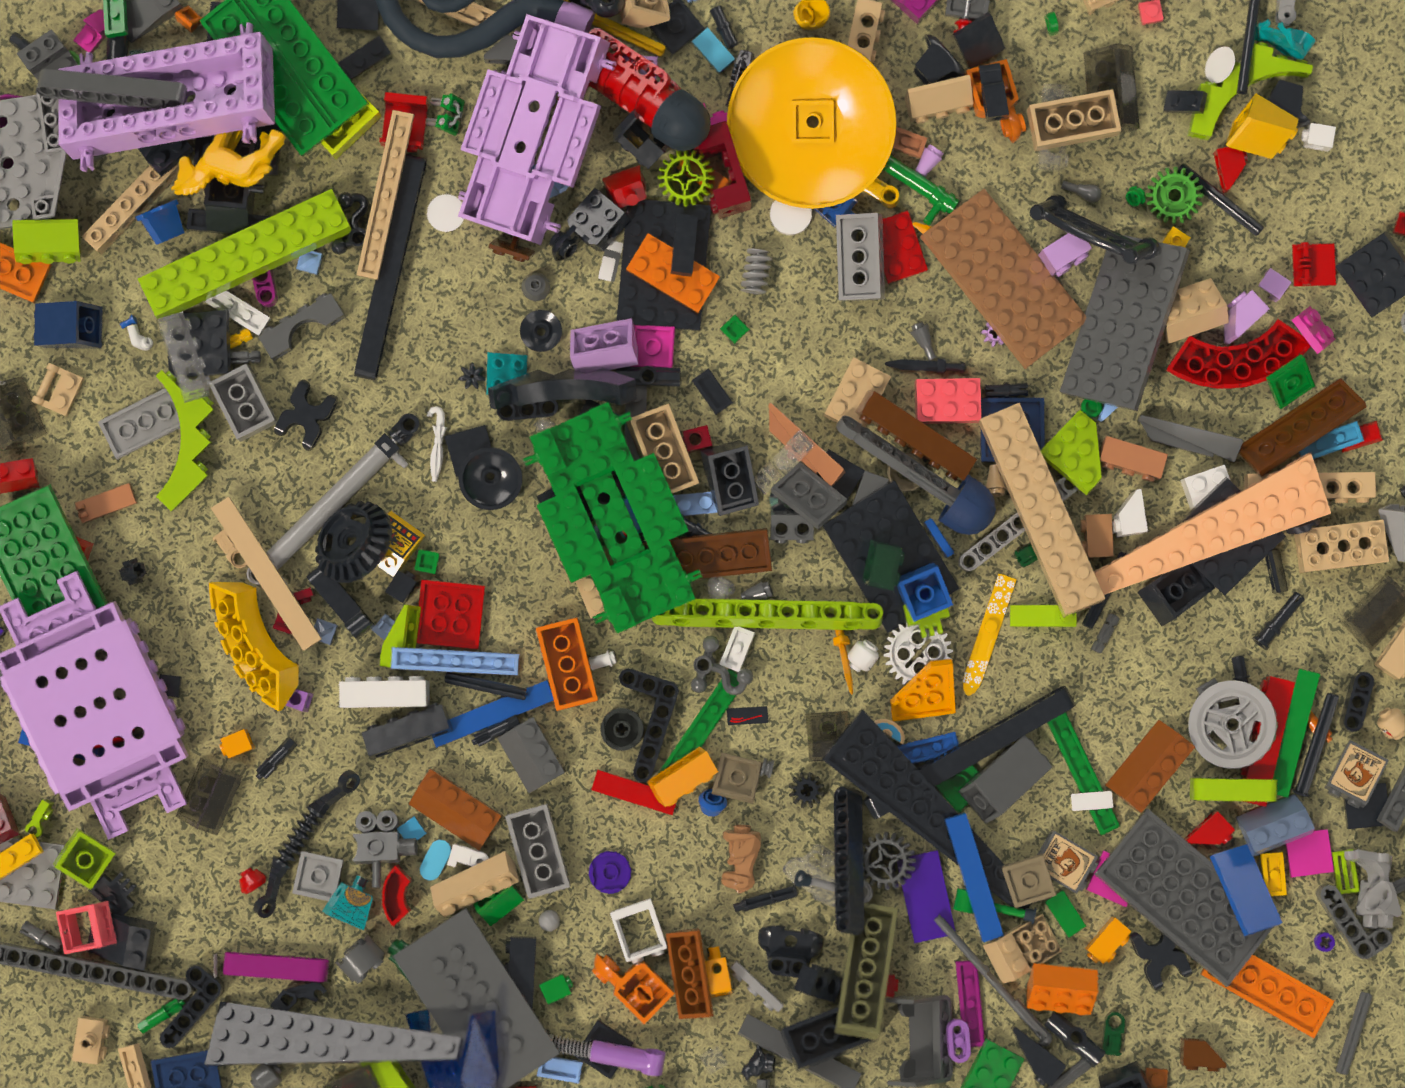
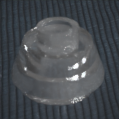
[708,577,736,599]

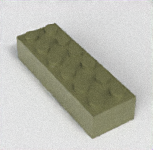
[835,903,898,1040]

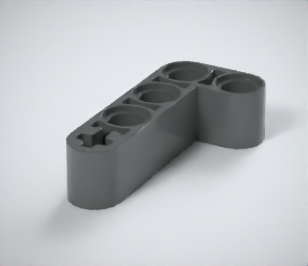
[1316,884,1393,959]

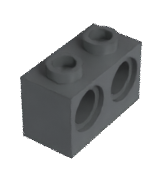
[770,511,814,543]

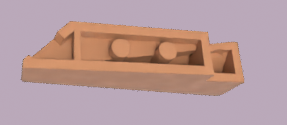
[768,403,845,487]

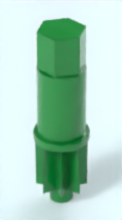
[137,999,185,1034]

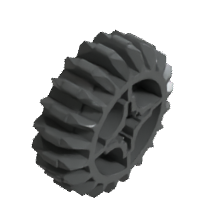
[863,832,916,890]

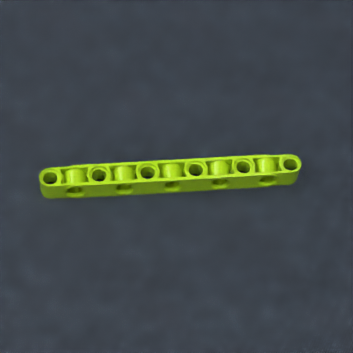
[651,599,883,630]

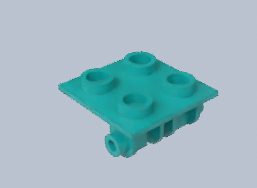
[486,352,527,395]

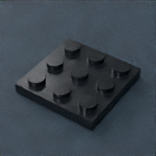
[1335,231,1405,318]
[167,310,231,378]

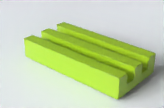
[1331,849,1360,895]

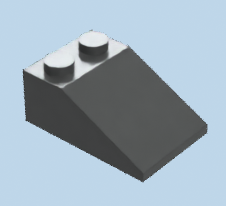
[126,0,183,44]

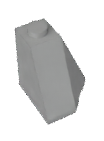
[1379,504,1405,562]

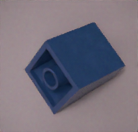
[34,301,103,349]

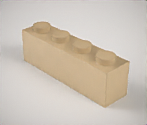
[1374,620,1405,680]
[430,851,519,917]

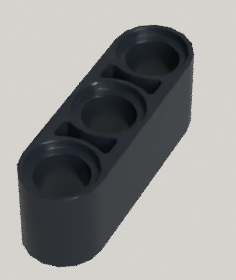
[497,400,559,421]
[1340,672,1374,732]

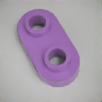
[946,1019,971,1063]

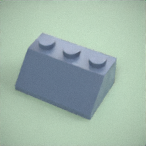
[1235,794,1315,857]

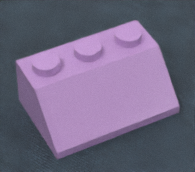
[1224,290,1270,346]
[570,318,638,374]

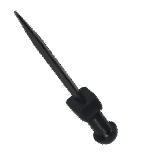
[885,358,967,375]

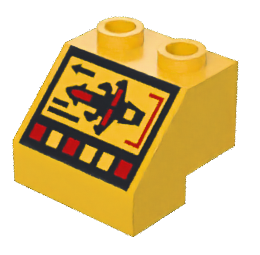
[378,511,425,577]

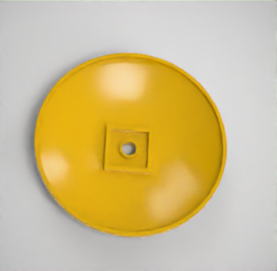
[727,37,897,209]

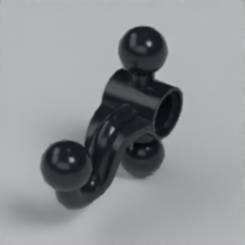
[331,192,369,254]

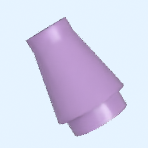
[915,144,944,177]

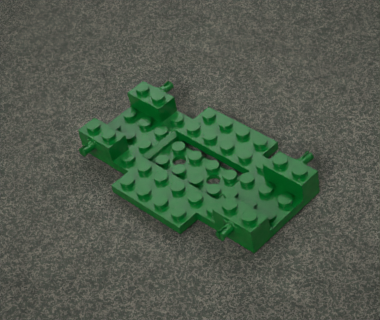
[522,402,702,634]

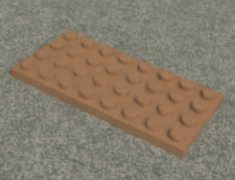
[920,188,1086,369]

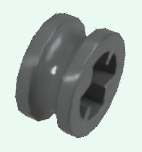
[760,758,775,778]

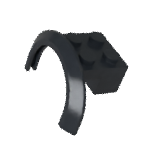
[613,109,669,169]

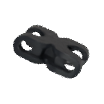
[274,379,338,452]
[1129,931,1192,991]

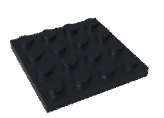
[1173,477,1286,596]

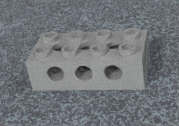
[836,213,885,301]

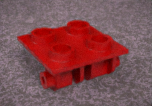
[1292,242,1336,287]

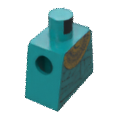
[322,875,373,930]

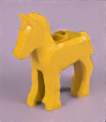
[171,129,286,196]

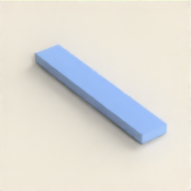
[391,647,519,675]

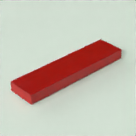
[591,770,676,815]

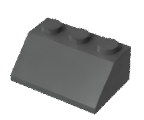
[497,717,566,793]

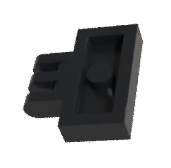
[88,871,137,916]

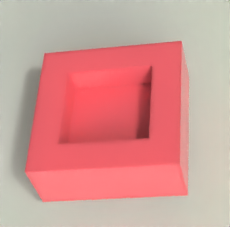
[1138,0,1164,25]

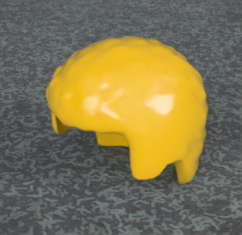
[793,0,830,30]

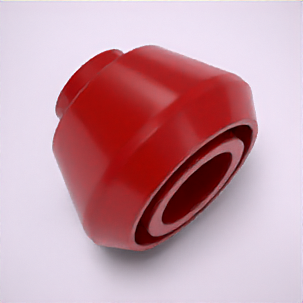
[239,867,267,895]

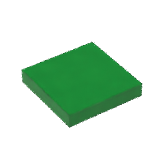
[1266,354,1315,409]
[935,765,979,813]

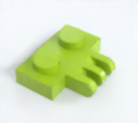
[903,605,950,638]

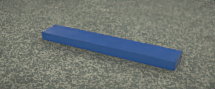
[433,680,554,748]
[944,813,1004,942]

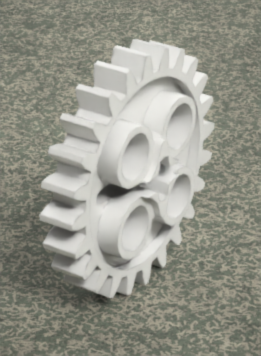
[884,621,953,685]

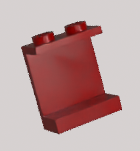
[379,92,429,153]

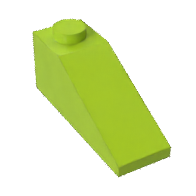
[380,605,421,668]
[1010,605,1077,628]

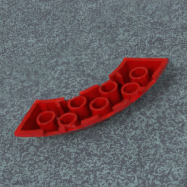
[1166,319,1311,389]

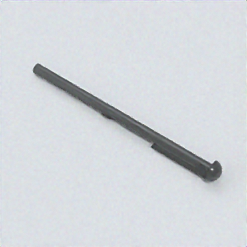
[934,914,1052,1046]

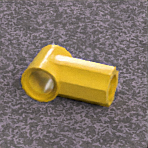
[863,178,899,208]

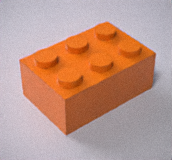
[1027,963,1098,1015]

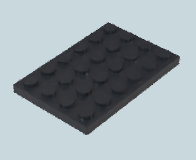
[616,200,711,331]
[822,480,960,633]

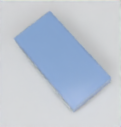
[537,1057,583,1083]

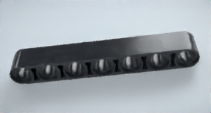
[834,786,864,935]

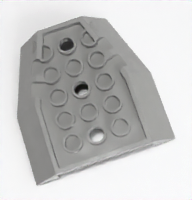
[0,92,67,229]

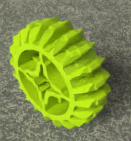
[658,150,715,206]

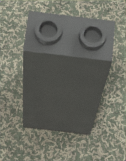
[958,736,1052,824]

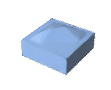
[296,251,323,275]

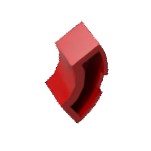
[382,865,412,926]

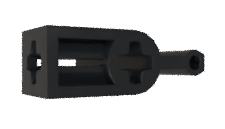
[978,63,1009,122]

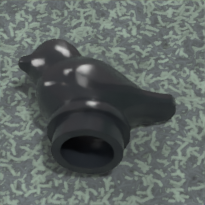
[741,1044,776,1081]

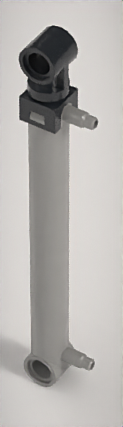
[246,413,421,585]

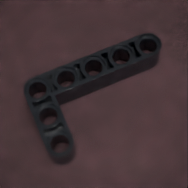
[619,668,679,782]

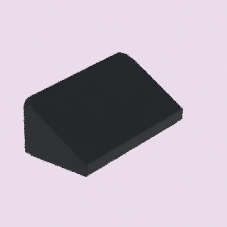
[1265,550,1288,594]

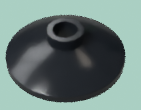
[520,310,562,352]

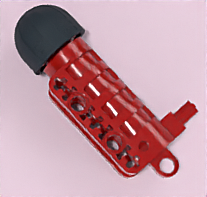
[557,28,711,151]

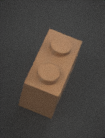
[1080,514,1113,558]

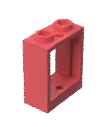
[56,901,117,954]

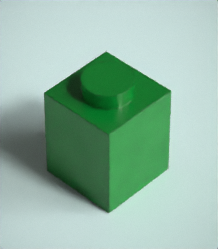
[539,972,574,1004]

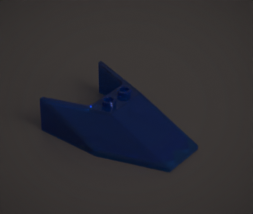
[405,1009,499,1088]

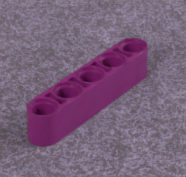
[223,952,329,982]

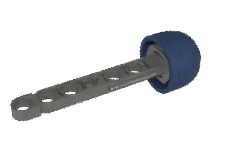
[836,415,996,535]

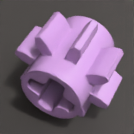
[981,323,1003,347]

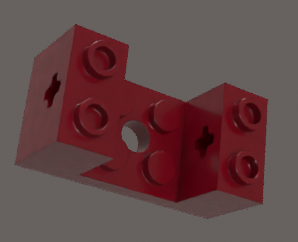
[693,121,751,219]

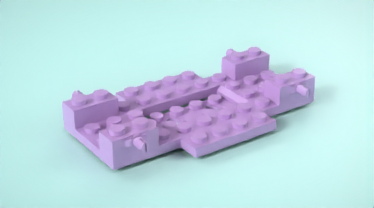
[458,14,616,245]

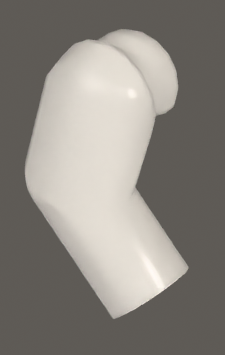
[127,324,153,351]

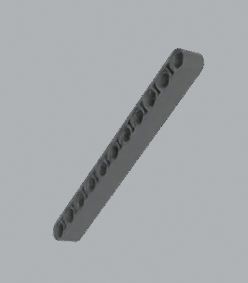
[0,942,195,999]

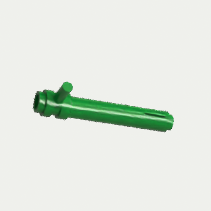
[883,155,960,225]

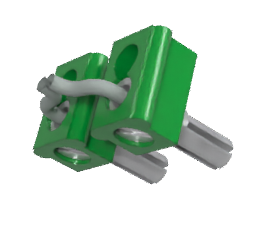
[425,93,465,136]

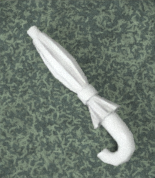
[427,406,448,482]

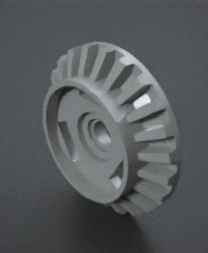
[1188,681,1278,769]

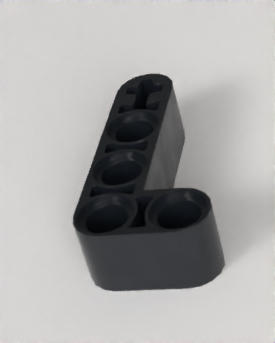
[306,567,375,639]
[160,964,225,1048]

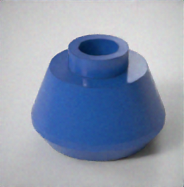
[698,789,727,817]

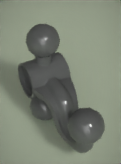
[691,636,753,695]

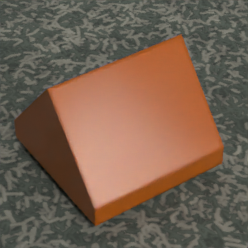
[175,6,202,33]

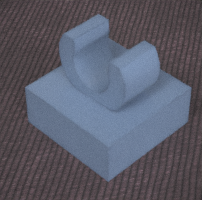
[372,614,395,641]

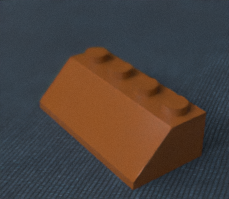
[1105,720,1195,813]
[409,769,503,851]
[666,928,714,1019]

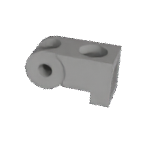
[1275,0,1296,27]

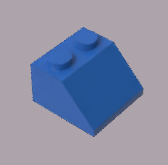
[894,563,953,622]

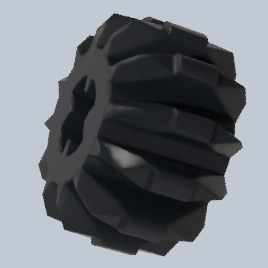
[789,772,824,808]

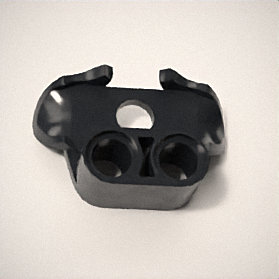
[758,925,824,978]

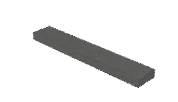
[738,1014,861,1088]

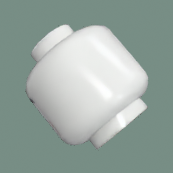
[847,640,879,672]

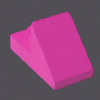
[73,9,106,53]

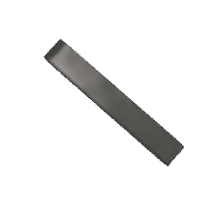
[36,69,188,109]

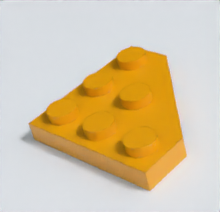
[890,659,956,722]

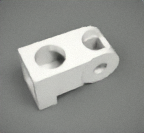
[447,843,489,867]

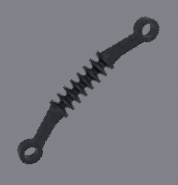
[253,770,360,918]

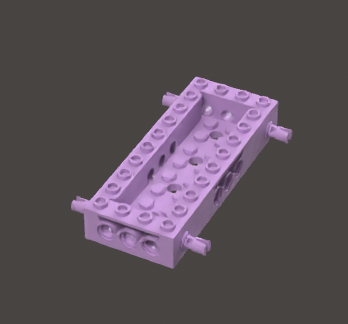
[59,22,275,172]

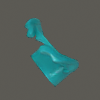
[1255,19,1316,59]

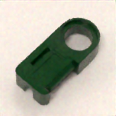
[1014,543,1038,568]
[1101,1011,1125,1056]

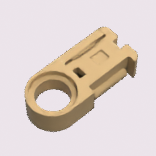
[213,529,248,569]

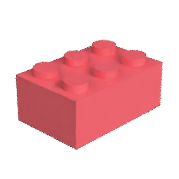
[915,378,981,424]

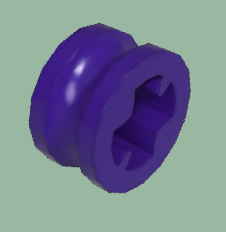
[1314,932,1335,952]

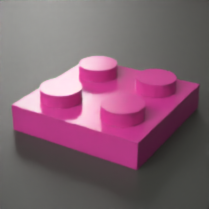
[1292,306,1336,354]

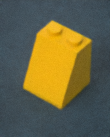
[1226,93,1299,159]

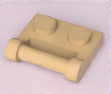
[31,363,84,417]

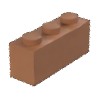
[1099,436,1168,482]

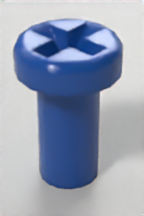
[120,315,138,329]

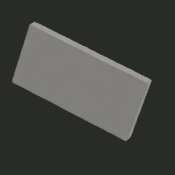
[98,388,180,460]

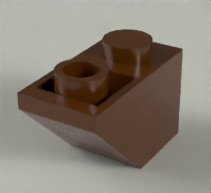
[1180,1038,1226,1072]

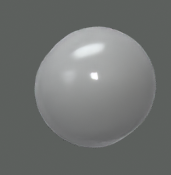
[539,910,560,932]

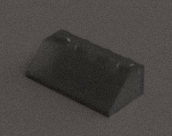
[1083,43,1140,133]

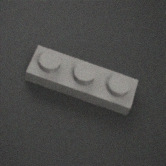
[731,960,784,1012]

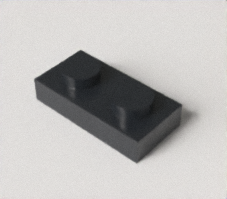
[1163,90,1208,114]

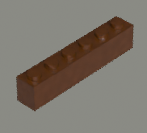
[855,391,977,482]

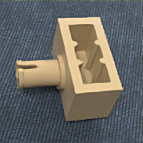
[72,1016,110,1065]

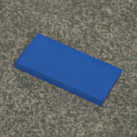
[1210,844,1282,937]

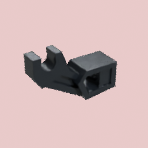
[270,981,328,1011]

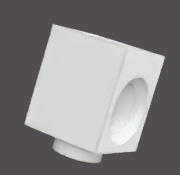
[1301,123,1336,152]

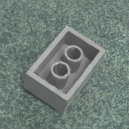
[208,364,277,442]

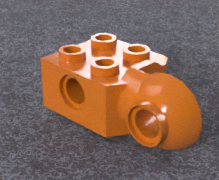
[965,59,1026,143]
[592,953,675,1024]

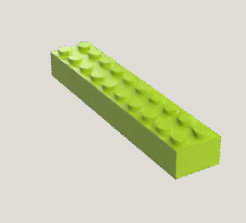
[138,189,351,322]

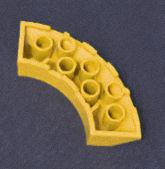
[209,582,299,711]

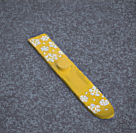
[963,573,1017,696]

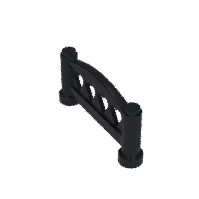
[1030,194,1160,264]

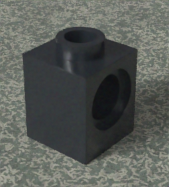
[385,570,418,604]

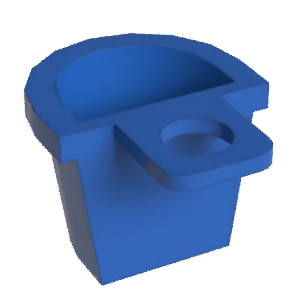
[135,199,184,245]

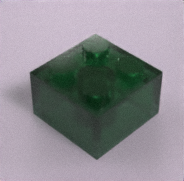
[862,540,904,590]

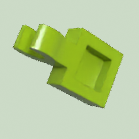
[25,799,54,838]

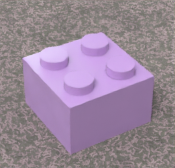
[1038,233,1092,277]

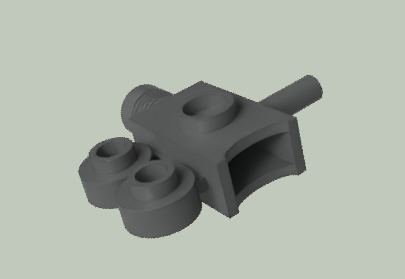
[353,810,418,888]

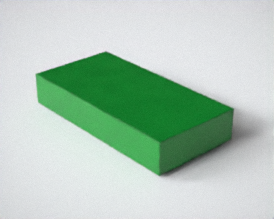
[1044,890,1086,938]

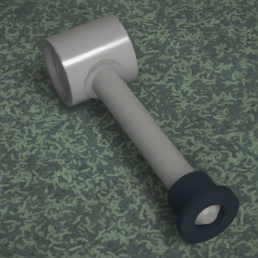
[795,870,873,903]

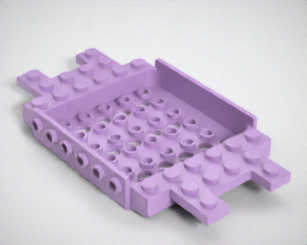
[0,571,189,840]

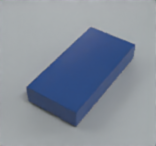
[923,518,954,558]

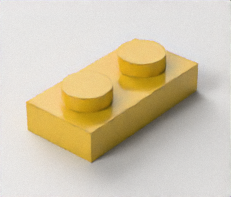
[1260,852,1287,896]

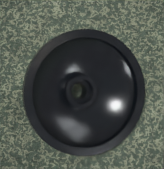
[458,447,522,510]

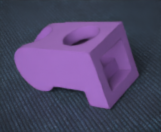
[286,689,313,712]

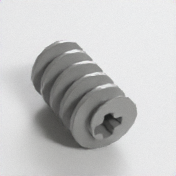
[740,248,772,294]

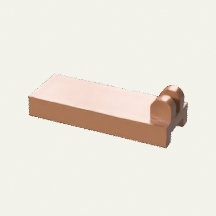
[893,127,927,159]
[75,483,137,523]

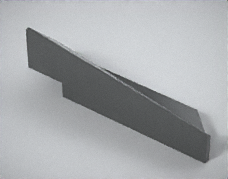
[1138,415,1243,462]

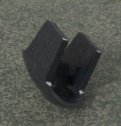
[913,34,965,85]
[1267,80,1310,128]

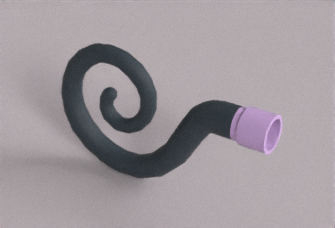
[376,0,595,58]

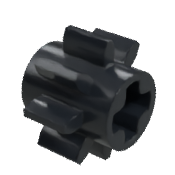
[119,558,147,586]

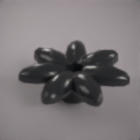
[458,362,486,389]

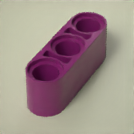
[252,270,278,307]

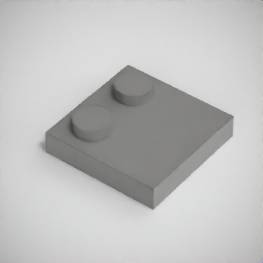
[292,851,344,901]

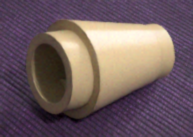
[986,464,1007,497]

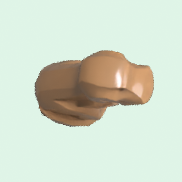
[721,825,761,893]

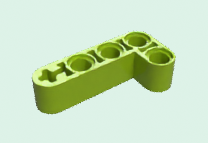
[1190,778,1277,802]

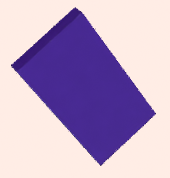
[896,850,956,943]

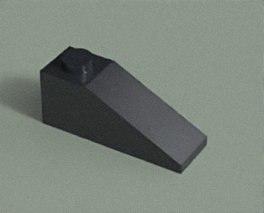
[1011,1025,1067,1087]

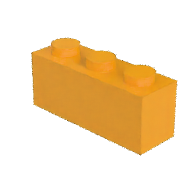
[647,747,718,807]

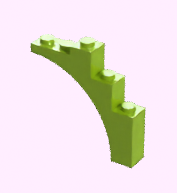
[1187,42,1313,140]
[156,370,215,511]

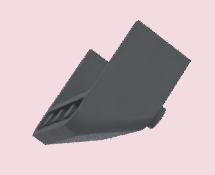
[886,995,953,1088]

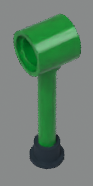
[953,888,1037,925]

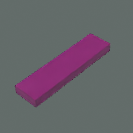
[955,960,985,1047]

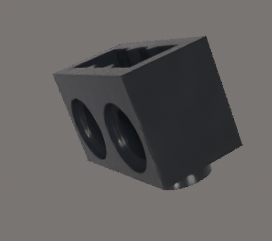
[794,963,843,1003]

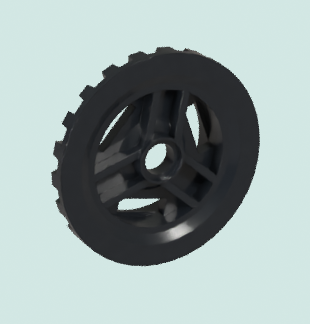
[315,501,392,583]

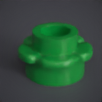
[1126,186,1146,206]

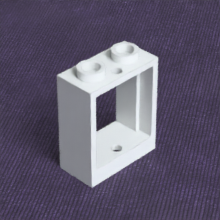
[610,898,667,964]

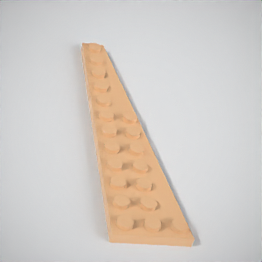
[1094,453,1331,595]

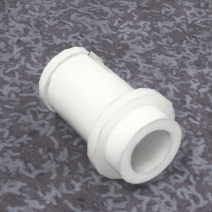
[589,650,617,671]

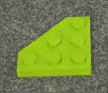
[1040,410,1102,495]

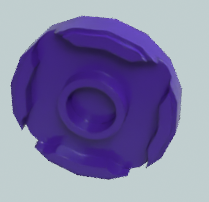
[589,851,631,894]

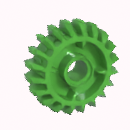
[1146,167,1204,224]

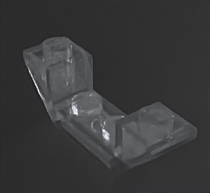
[754,430,815,494]

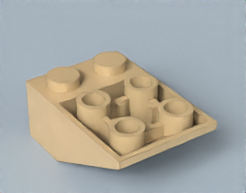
[983,913,1062,984]

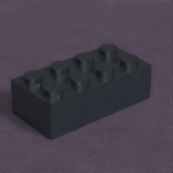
[781,1007,877,1073]

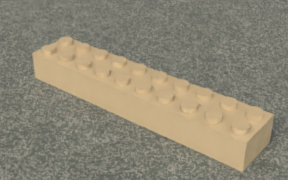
[979,403,1105,618]

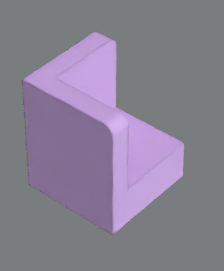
[1259,268,1291,302]

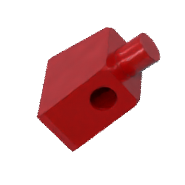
[602,165,647,208]

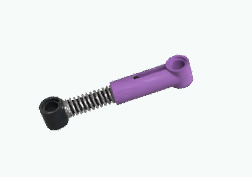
[545,1028,665,1076]

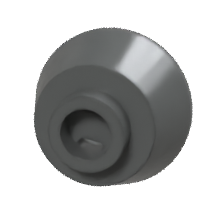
[521,273,550,301]

